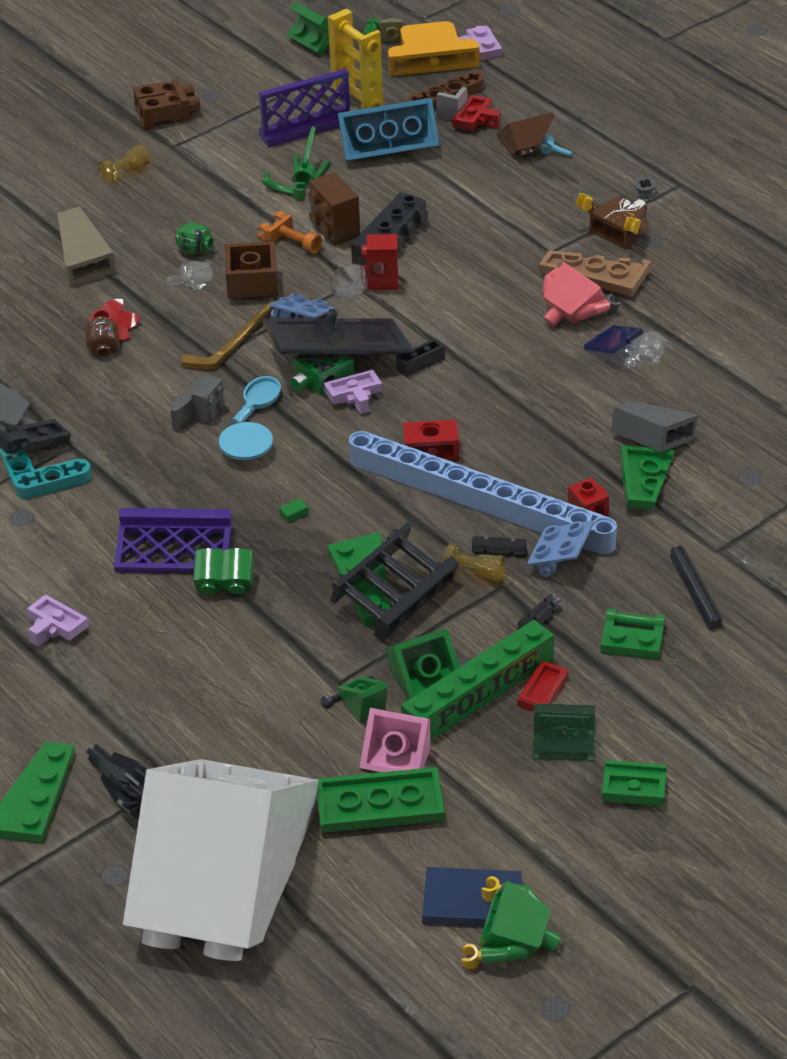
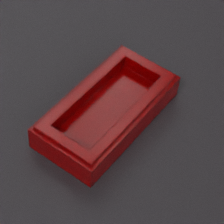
[517,661,569,715]

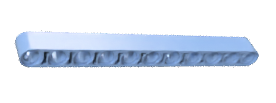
[349,431,617,554]

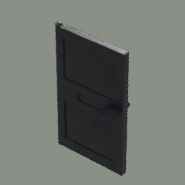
[263,309,414,354]

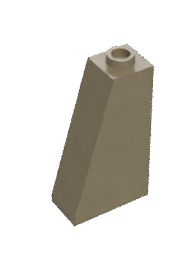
[57,206,116,287]

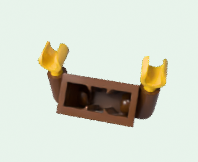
[575,193,649,249]

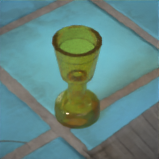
[98,143,150,183]
[443,543,506,583]

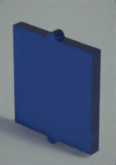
[583,325,644,353]

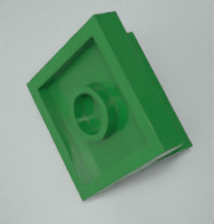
[287,1,329,56]

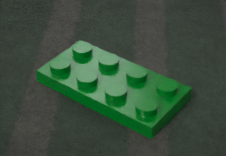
[317,767,445,833]

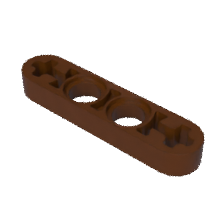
[407,71,484,110]

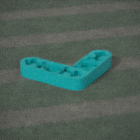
[0,448,92,499]

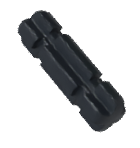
[472,536,527,556]
[517,594,561,630]

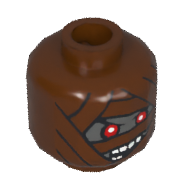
[85,316,120,356]

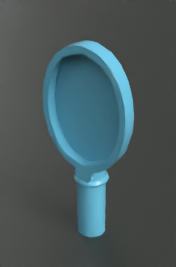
[231,376,281,425]

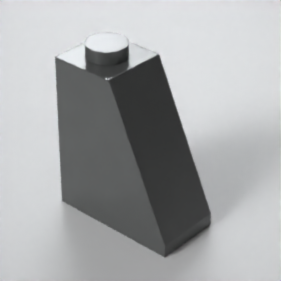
[611,401,698,452]

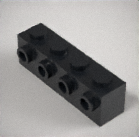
[351,192,428,267]

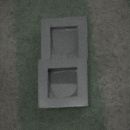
[171,378,204,431]

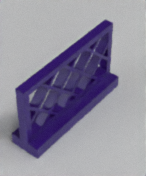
[259,69,350,147]
[114,508,233,573]

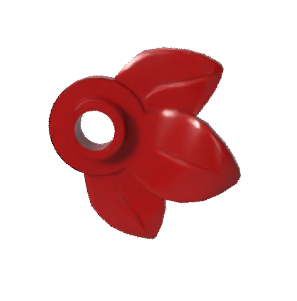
[89,299,141,342]

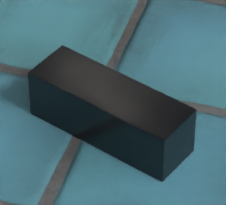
[396,338,445,377]

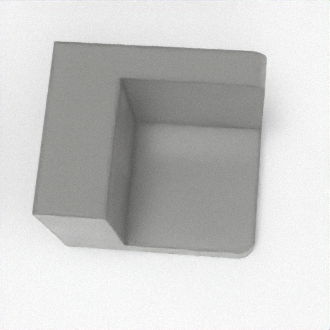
[436,87,467,121]

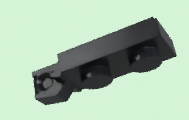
[0,419,71,454]

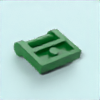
[600,608,666,660]

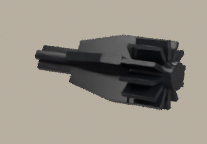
[86,744,147,819]

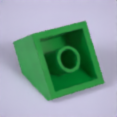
[384,628,460,700]

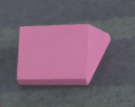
[359,708,431,772]

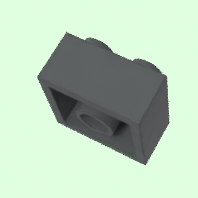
[191,375,225,424]

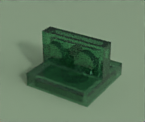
[533,703,595,761]

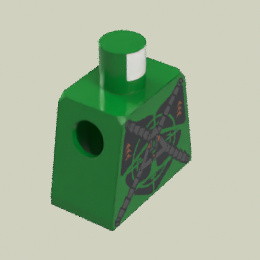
[290,354,354,394]

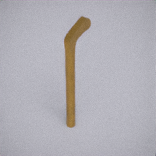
[181,300,275,370]

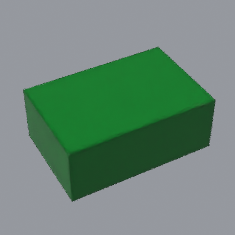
[279,498,309,523]

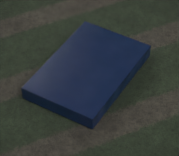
[422,867,522,926]

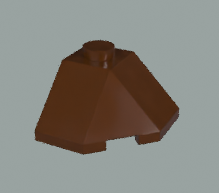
[496,112,554,157]

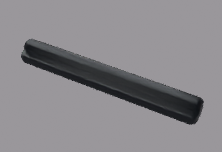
[670,545,723,629]

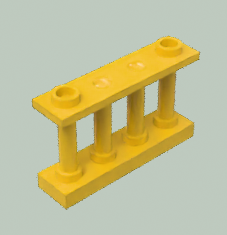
[328,9,383,109]

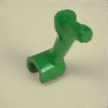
[262,172,306,201]

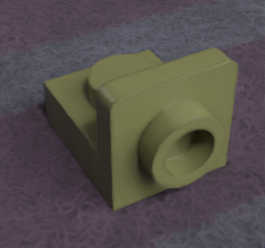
[380,18,403,42]

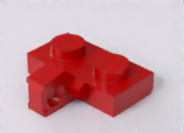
[452,95,501,131]

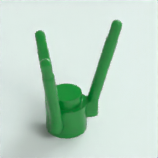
[292,127,331,186]

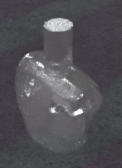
[166,261,214,292]
[624,331,667,368]

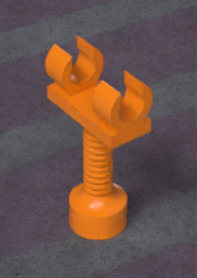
[256,211,323,254]

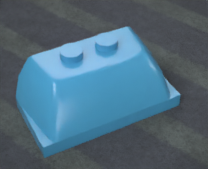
[338,98,439,161]

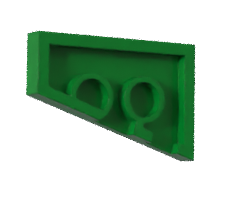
[619,445,675,510]

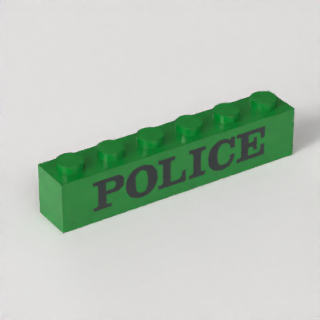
[401,620,554,740]

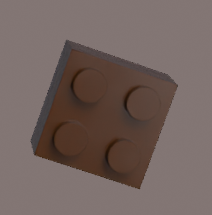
[308,172,360,246]
[225,241,278,299]

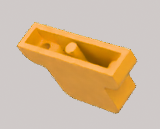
[388,21,480,76]

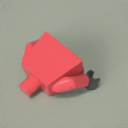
[543,262,621,327]

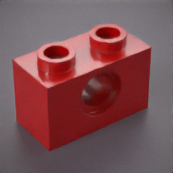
[362,234,399,290]
[403,419,459,461]

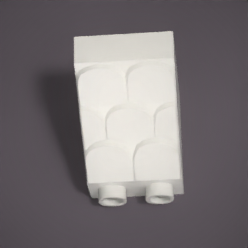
[123,759,319,961]

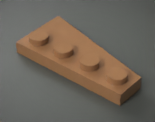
[539,250,651,297]

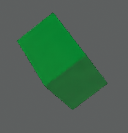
[337,676,388,723]

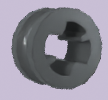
[635,177,657,198]

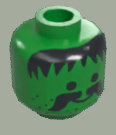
[175,222,214,257]

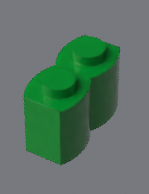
[193,548,254,594]

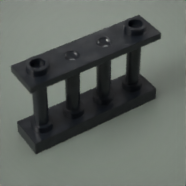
[330,522,459,642]

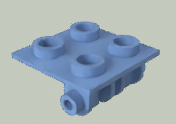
[269,294,336,318]
[527,520,594,577]

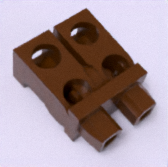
[133,79,201,130]

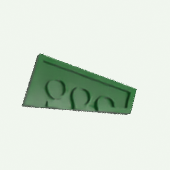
[327,532,390,626]
[0,742,75,843]

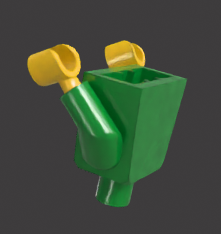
[461,876,561,969]

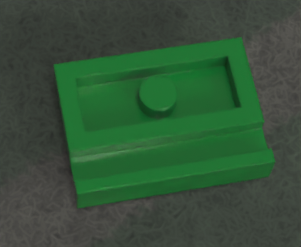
[602,760,667,806]

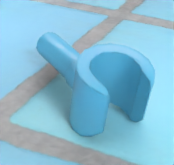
[540,135,572,157]

